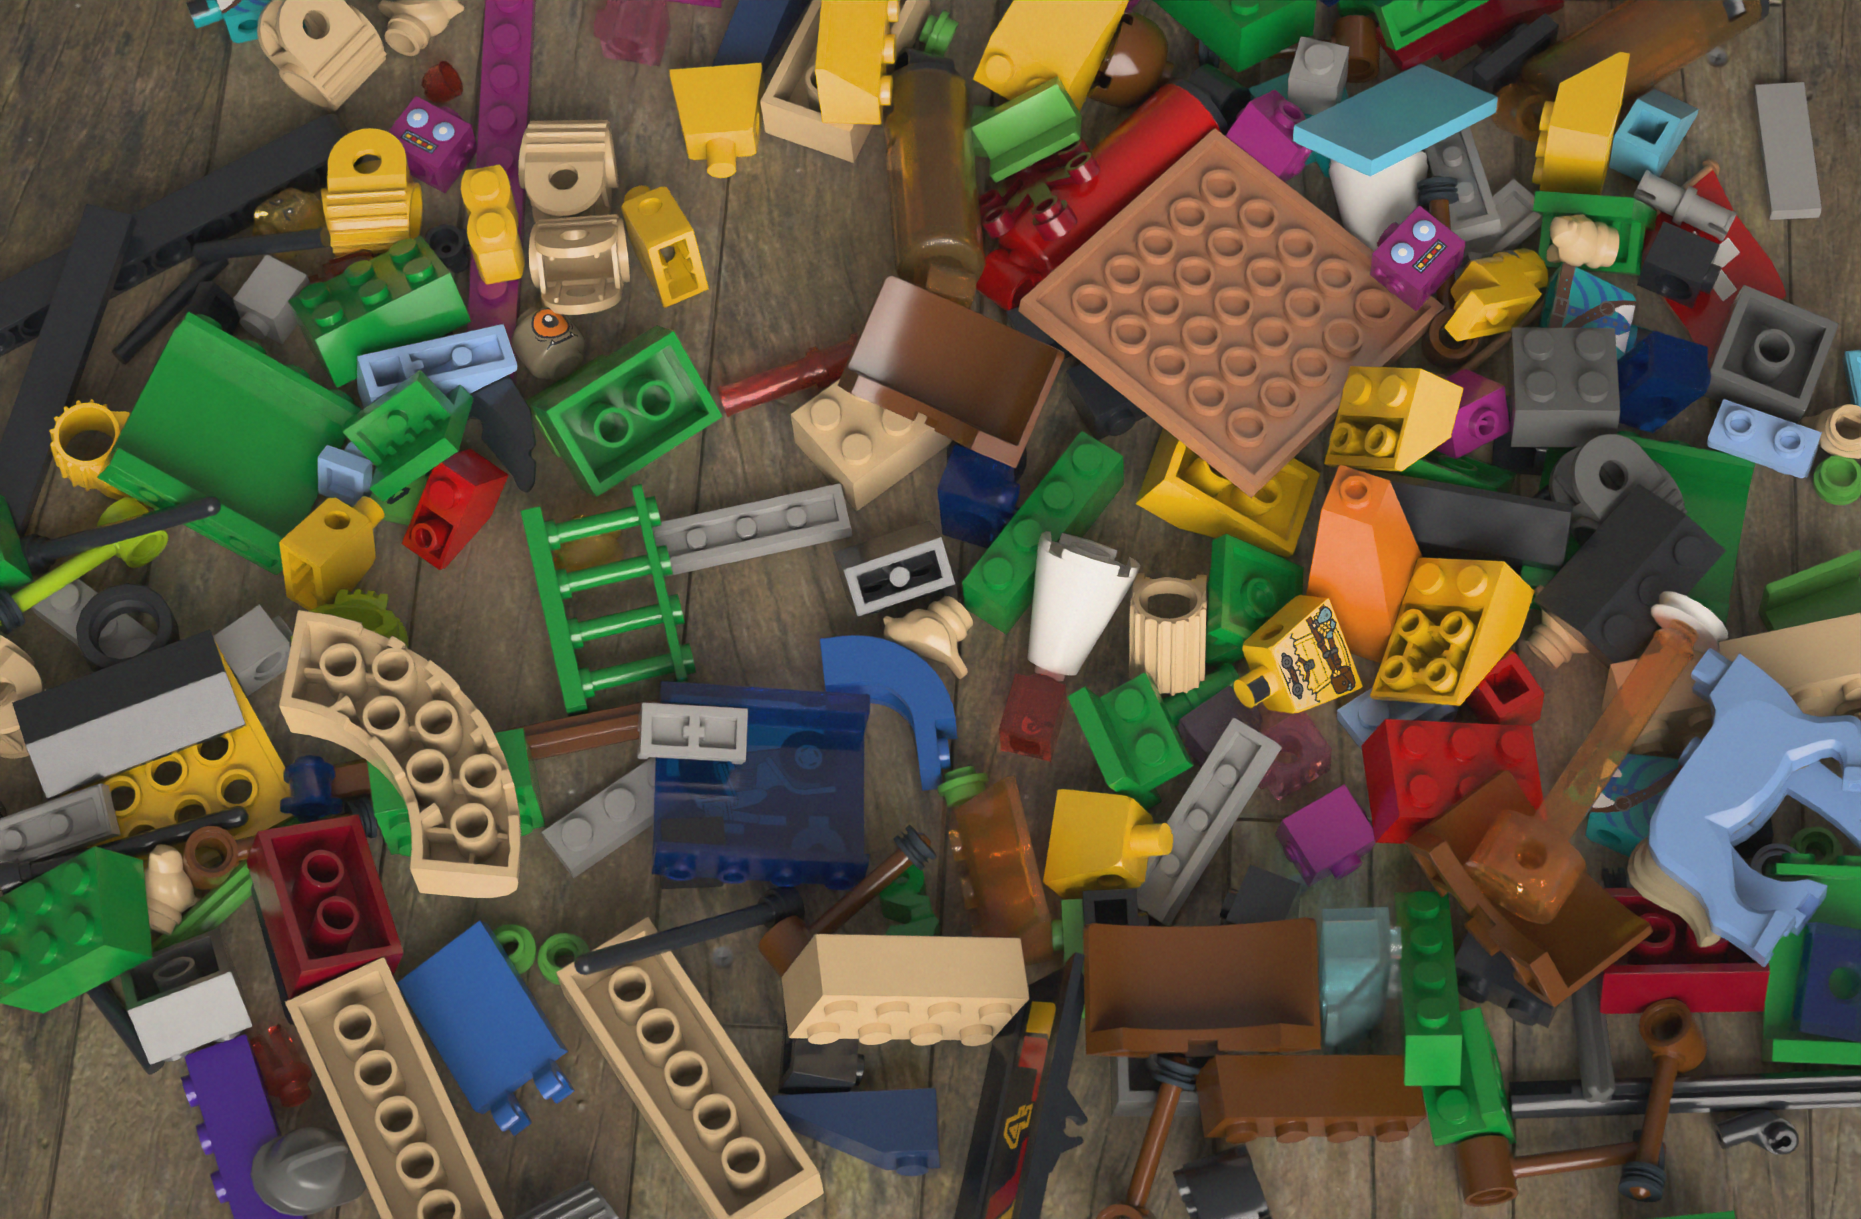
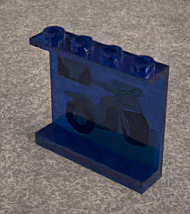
[651,681,870,890]

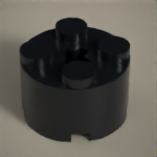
[1173,1143,1272,1219]

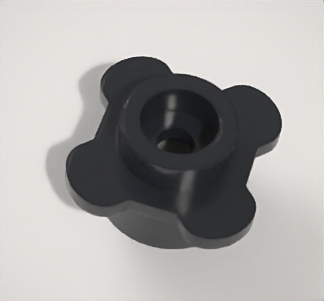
[425,224,470,273]

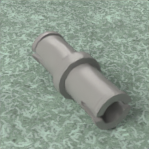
[1633,170,1737,242]

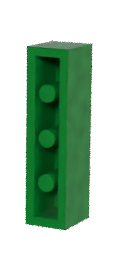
[962,431,1124,635]
[1393,891,1462,1086]

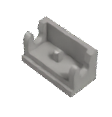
[637,703,748,764]

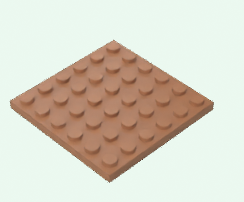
[1018,128,1445,498]

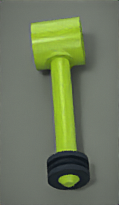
[0,496,168,635]

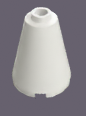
[1329,151,1428,251]
[1028,531,1140,681]

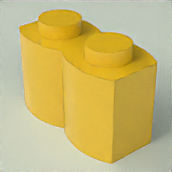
[461,164,525,285]

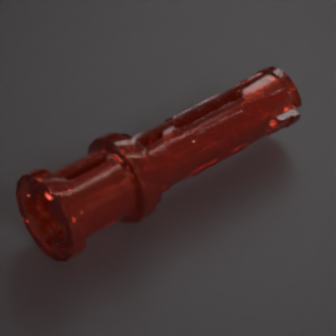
[716,332,858,418]

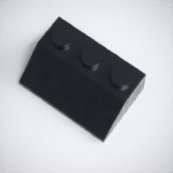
[1533,484,1726,669]

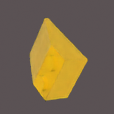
[973,0,1129,112]
[1135,428,1321,558]

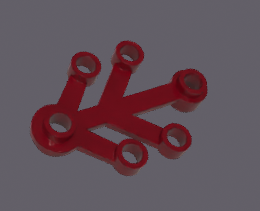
[973,137,1100,241]

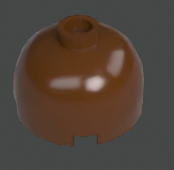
[1087,9,1174,108]

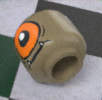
[511,307,585,381]

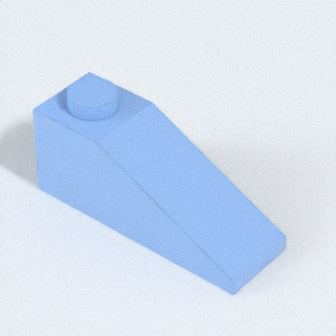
[357,324,517,408]

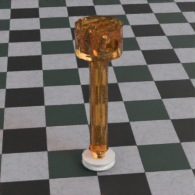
[1464,592,1728,925]

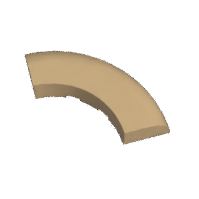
[279,610,522,898]

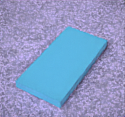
[1293,63,1498,177]

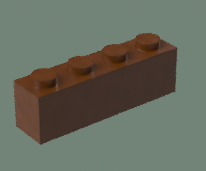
[1194,1055,1427,1144]

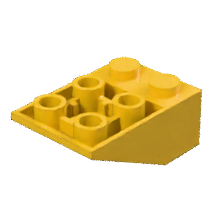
[1370,557,1535,706]

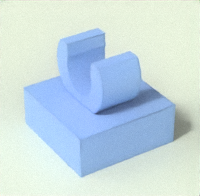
[318,442,372,506]

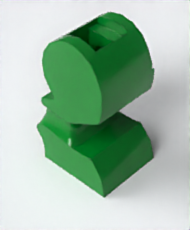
[878,864,942,937]

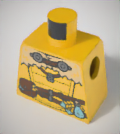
[1234,595,1363,714]

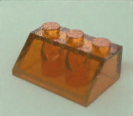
[948,775,1053,966]

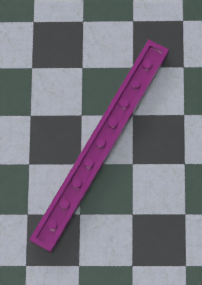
[467,0,536,385]

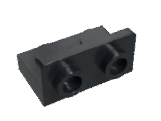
[1452,13,1559,102]

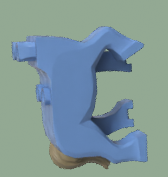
[1627,648,1861,967]

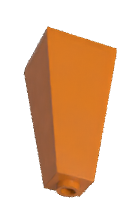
[1306,464,1423,663]

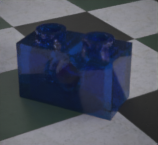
[1617,331,1711,433]
[937,445,1021,549]
[1788,922,1861,1043]

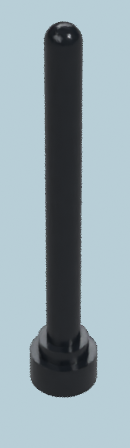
[19,495,221,576]
[0,806,249,895]
[574,884,805,975]

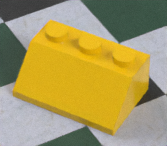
[815,0,900,125]
[1532,52,1630,195]

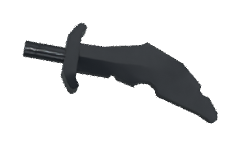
[439,331,536,493]

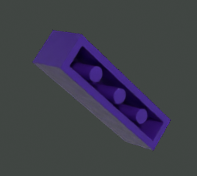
[181,1034,308,1219]

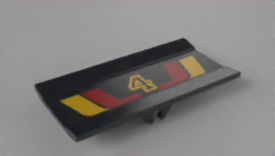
[954,952,1088,1219]

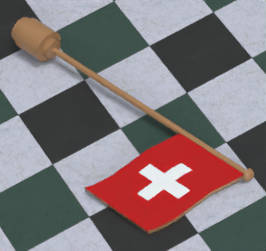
[1427,159,1787,379]

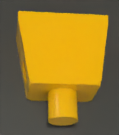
[670,63,766,178]
[621,185,709,308]
[279,496,385,611]
[1043,789,1173,900]

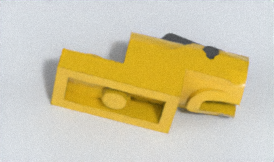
[1444,248,1548,341]

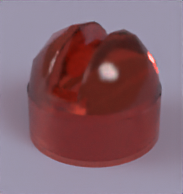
[421,61,463,103]

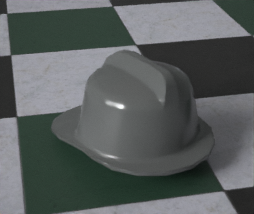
[251,1127,367,1216]

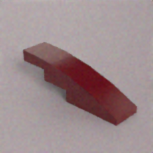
[1375,0,1564,73]

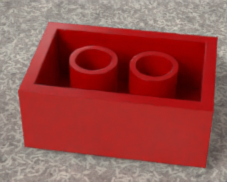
[1361,719,1547,844]

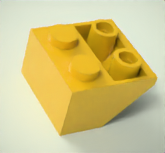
[1324,366,1464,471]

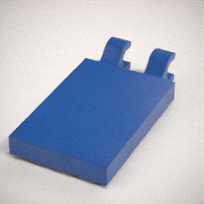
[396,920,574,1135]

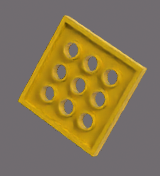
[60,642,308,872]

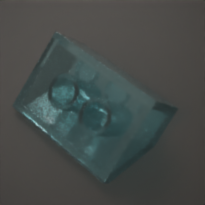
[1318,907,1401,1055]

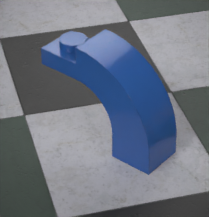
[820,635,958,791]

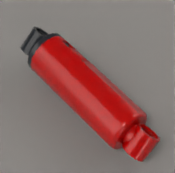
[974,64,1251,311]

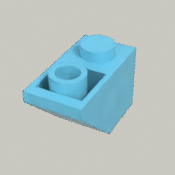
[1609,89,1699,181]

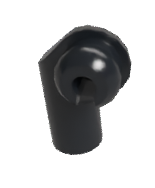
[1714,1109,1799,1155]

